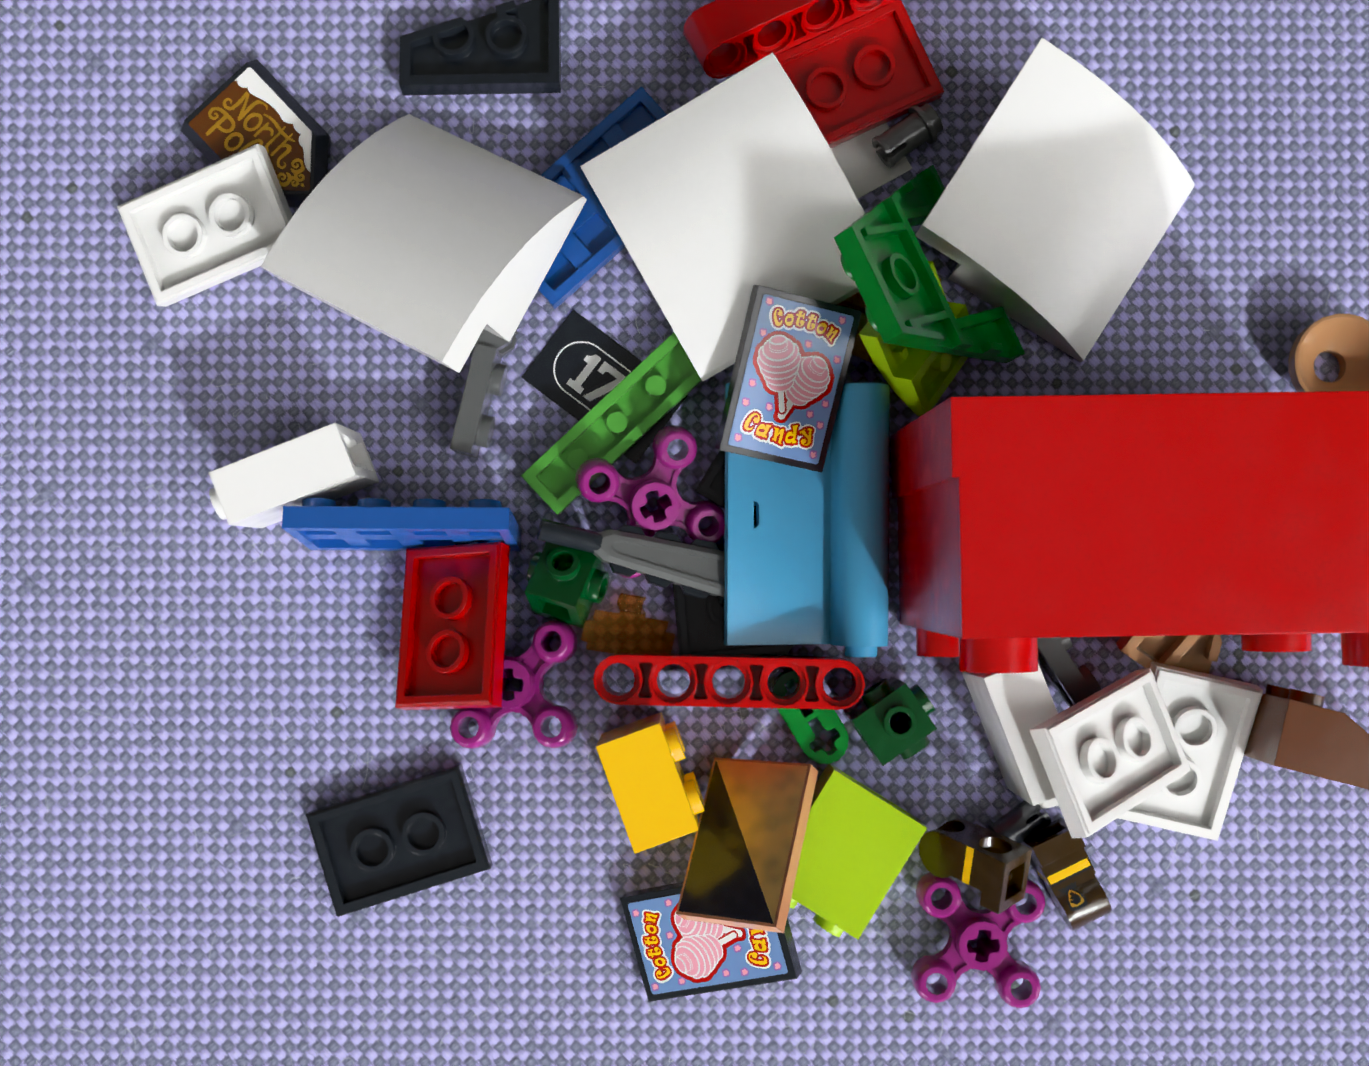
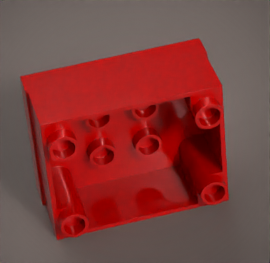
[891,391,1369,673]

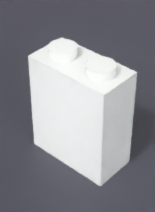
[208,423,379,528]
[962,663,1059,808]

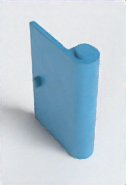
[724,383,890,657]

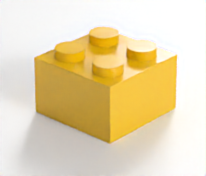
[596,712,705,854]

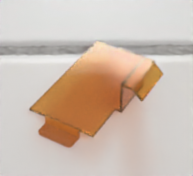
[581,593,675,654]

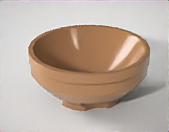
[1288,314,1369,392]

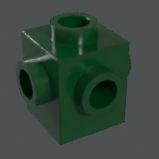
[524,542,609,629]
[846,678,937,766]

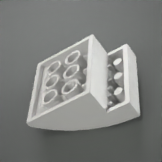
[915,38,1195,362]
[580,52,865,382]
[260,114,587,373]

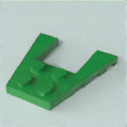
[834,165,1026,363]

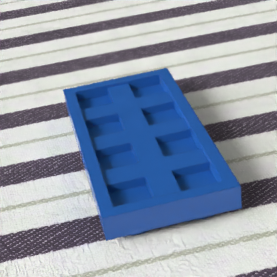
[538,86,667,309]
[282,498,522,551]

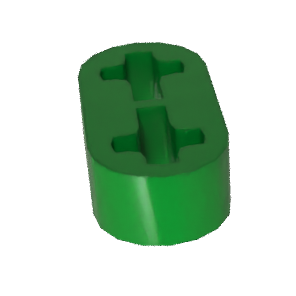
[771,669,849,764]

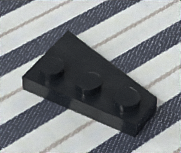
[399,0,561,96]

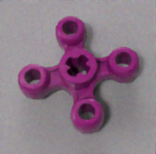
[575,425,725,578]
[450,620,578,749]
[911,872,1045,1008]

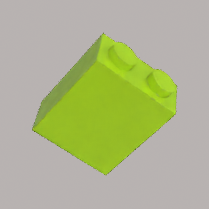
[790,763,927,940]

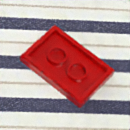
[775,0,944,148]
[395,542,510,710]

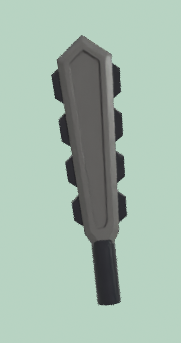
[537,518,725,606]

